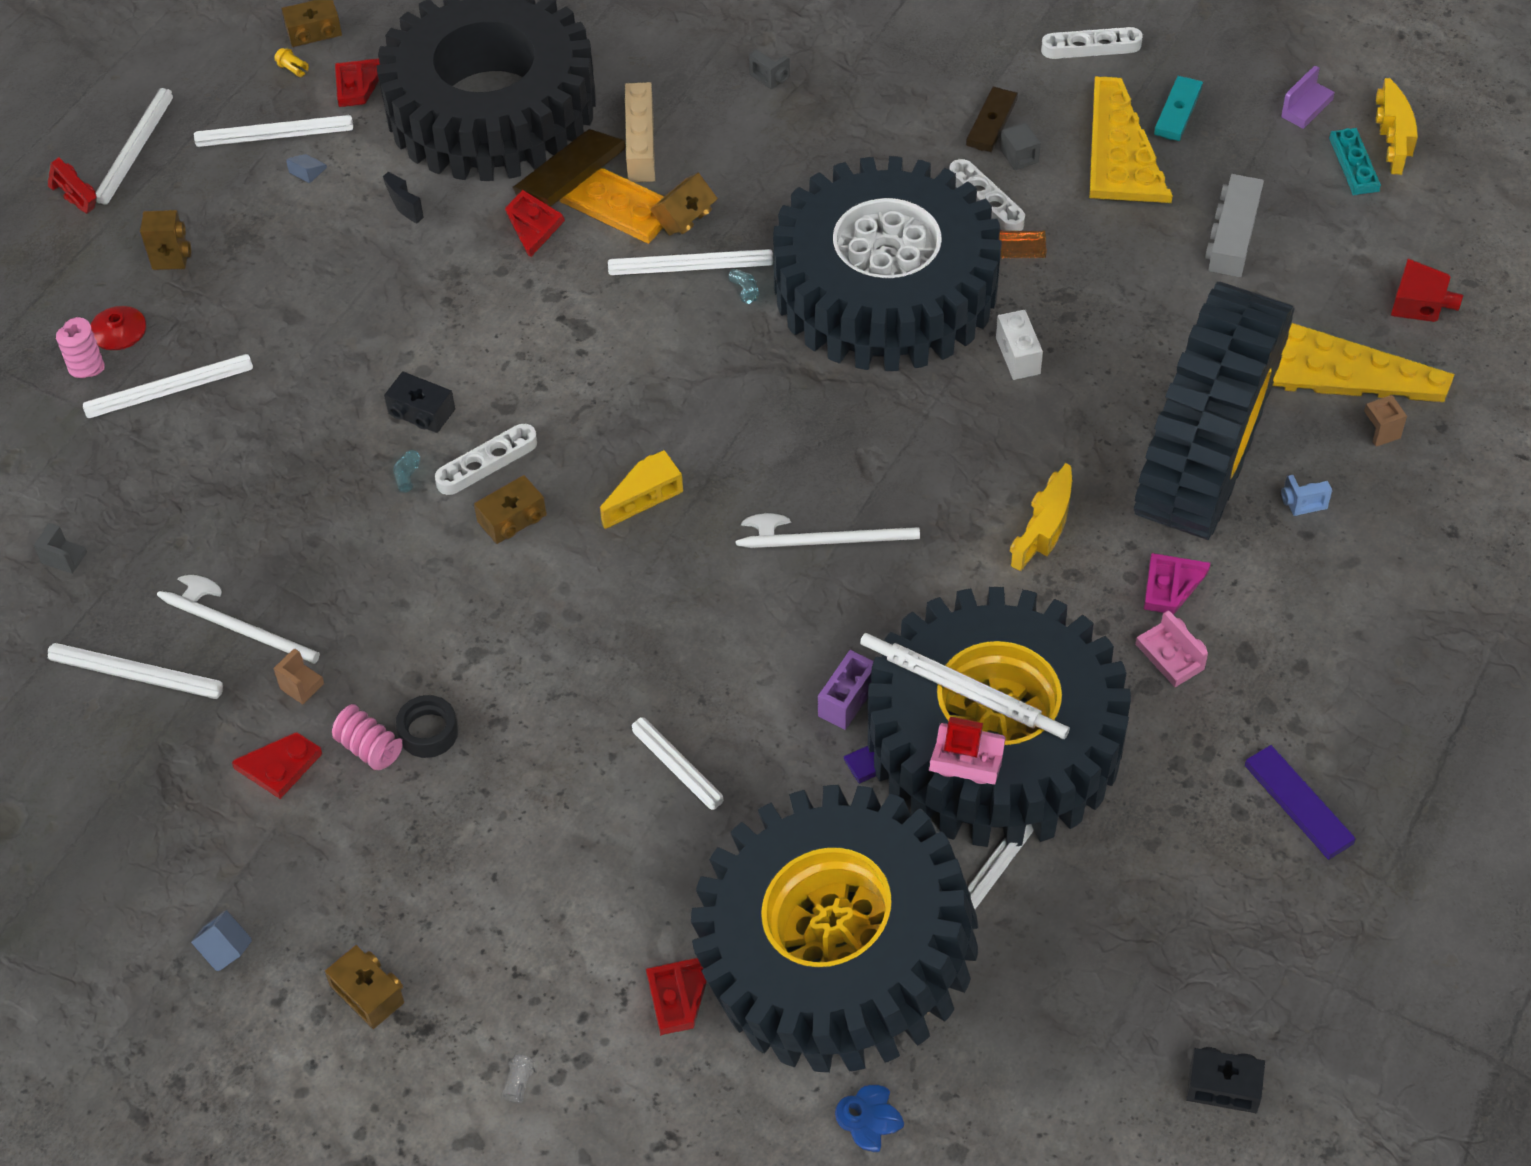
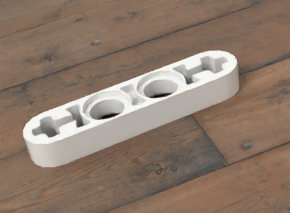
[1041,27,1143,59]
[949,159,1025,234]
[435,424,537,495]

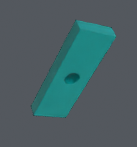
[1154,75,1203,141]
[1329,128,1381,195]

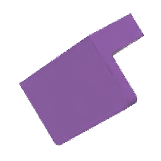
[1281,66,1335,129]

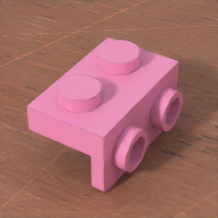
[1135,610,1208,687]
[929,723,1006,785]

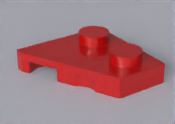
[335,58,380,107]
[505,190,565,257]
[646,958,707,1036]

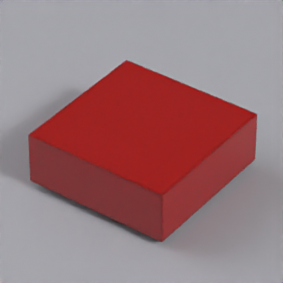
[944,716,983,758]

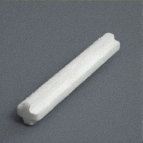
[632,717,724,810]

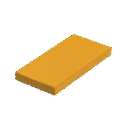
[560,168,664,244]

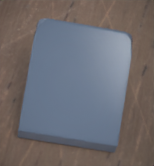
[286,154,327,183]

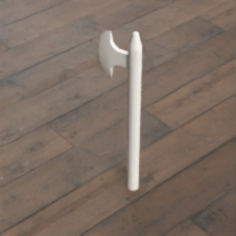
[736,513,920,548]
[157,575,320,664]

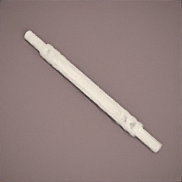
[860,633,1070,739]

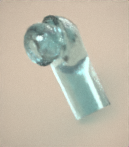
[729,269,760,304]
[393,450,421,493]

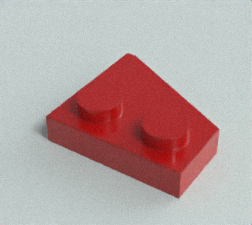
[48,157,97,214]
[232,732,323,799]

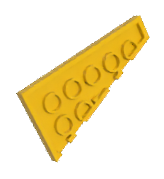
[1089,76,1173,203]

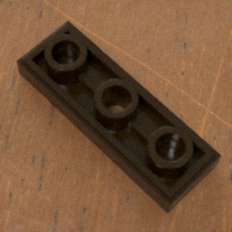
[966,86,1018,153]

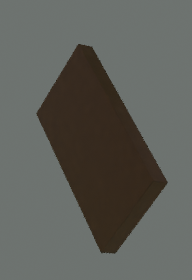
[513,129,626,207]

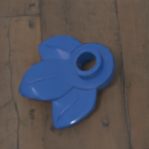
[835,1085,904,1152]

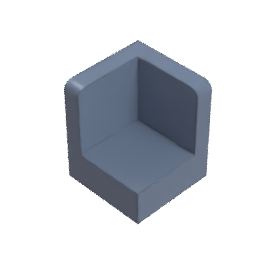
[191,910,252,971]

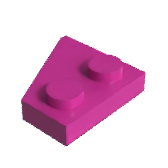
[1144,553,1210,614]

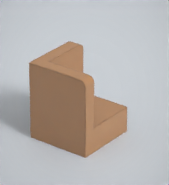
[1364,395,1407,447]
[273,649,324,705]

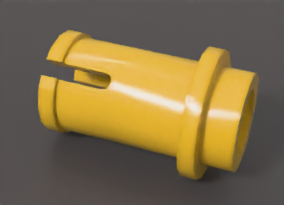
[275,48,309,77]

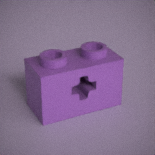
[818,650,873,730]

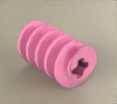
[56,317,105,378]
[332,704,403,771]

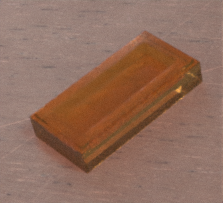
[999,231,1047,258]

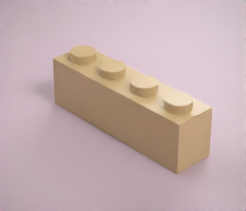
[625,82,655,182]

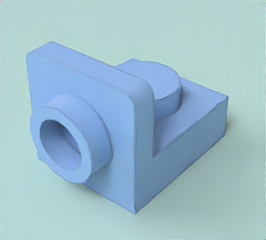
[1281,475,1332,516]

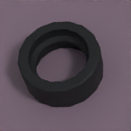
[396,695,458,758]

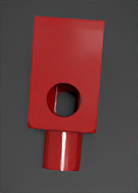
[1391,259,1464,322]

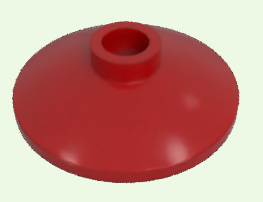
[90,306,146,350]

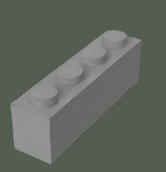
[1205,174,1264,277]

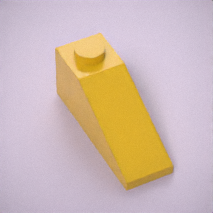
[600,450,683,529]

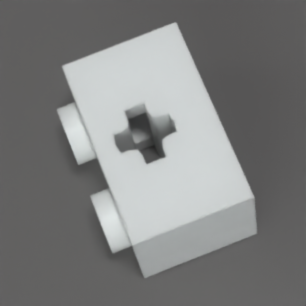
[996,310,1043,380]

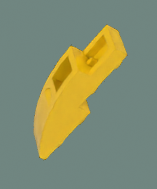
[1376,78,1418,175]
[1010,463,1072,571]

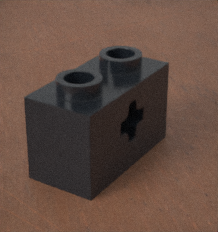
[384,371,455,433]
[1186,1047,1265,1114]

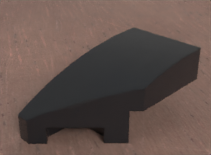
[383,172,424,224]

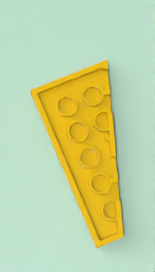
[1273,323,1455,402]

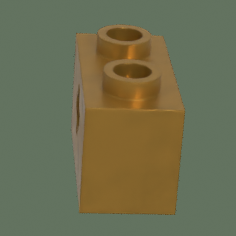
[281,0,342,47]
[650,172,718,236]
[140,210,191,270]
[474,475,547,544]
[325,945,405,1029]

